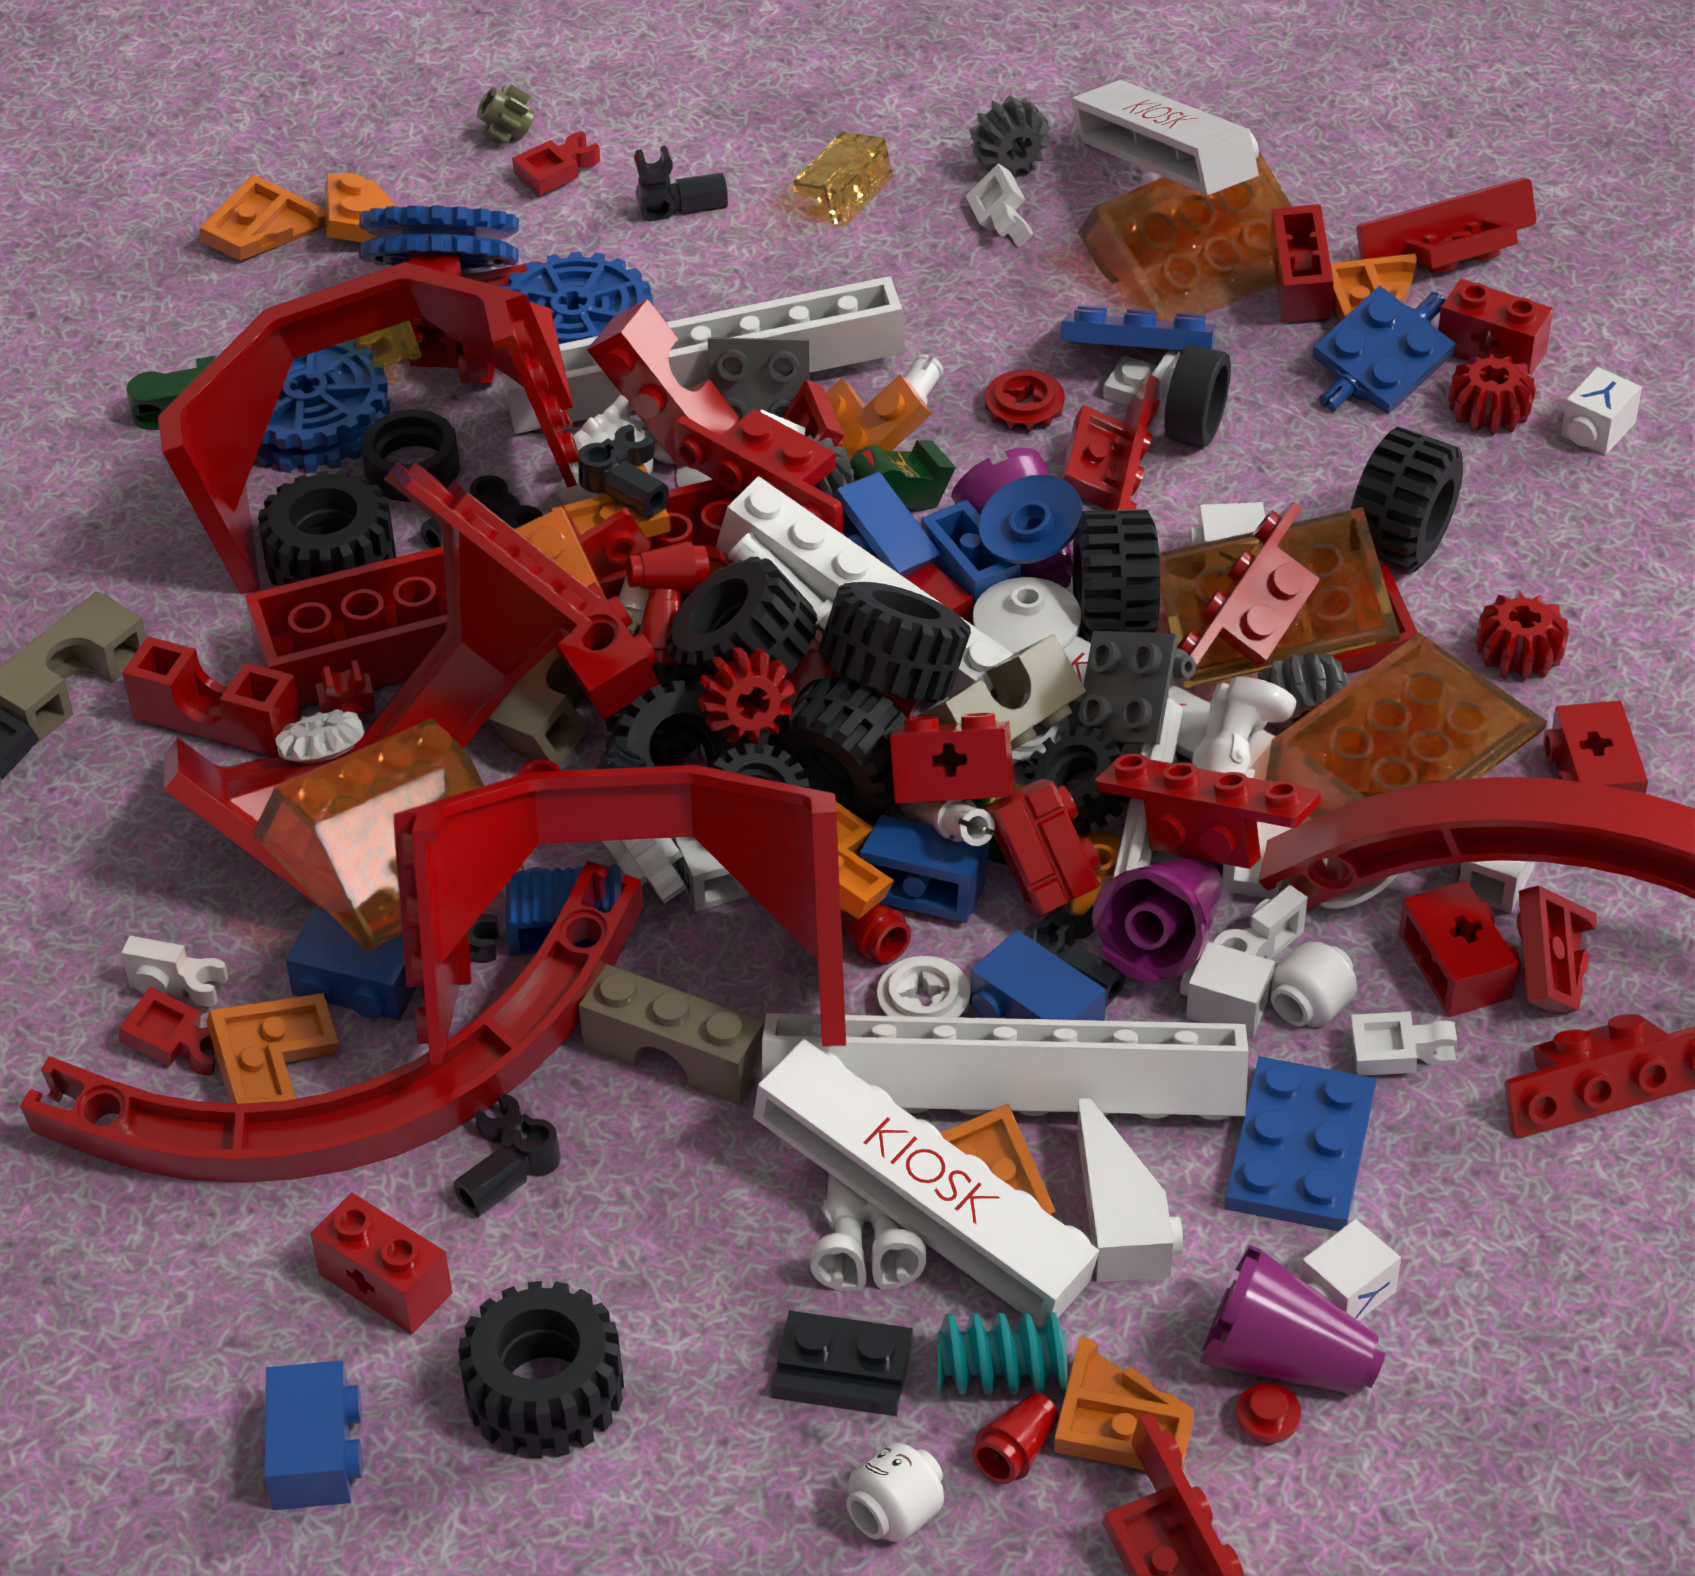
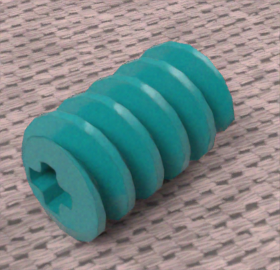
[937,1312,1067,1394]

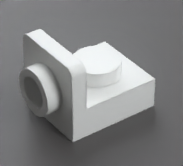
[1103,349,1180,415]

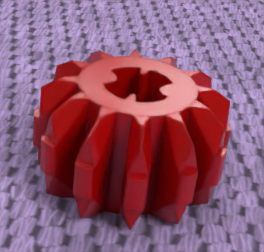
[1448,352,1536,436]
[1475,591,1569,681]
[697,647,795,745]

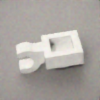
[966,163,1033,247]
[1214,885,1308,960]
[121,936,229,1007]
[1351,1011,1457,1076]

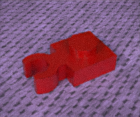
[512,131,601,195]
[315,660,375,721]
[119,987,216,1076]

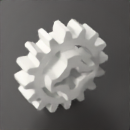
[602,838,686,904]

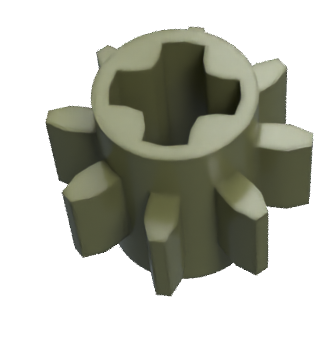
[477,84,535,144]

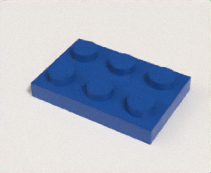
[1060,305,1216,350]
[1225,1056,1377,1232]

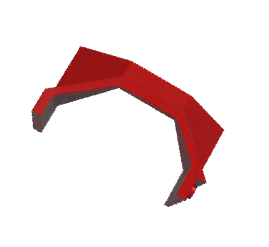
[158,262,579,594]
[164,462,601,919]
[393,765,846,1065]

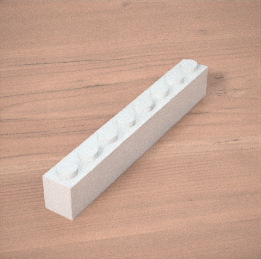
[501,276,905,434]
[762,1013,1249,1120]

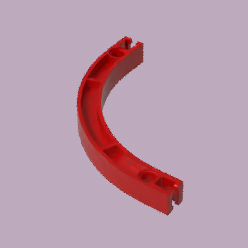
[1258,777,1695,910]
[20,860,644,1183]

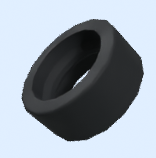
[1164,344,1231,447]
[360,409,460,502]

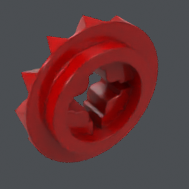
[985,370,1065,432]

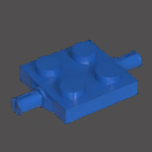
[1312,285,1456,414]

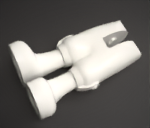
[1192,676,1296,775]
[809,1173,926,1291]

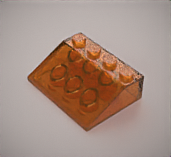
[1077,151,1293,321]
[1159,507,1400,688]
[1266,632,1547,818]
[252,718,525,953]

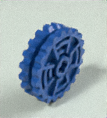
[359,205,519,270]
[500,252,653,344]
[256,340,391,473]

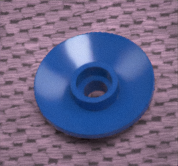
[978,475,1083,564]

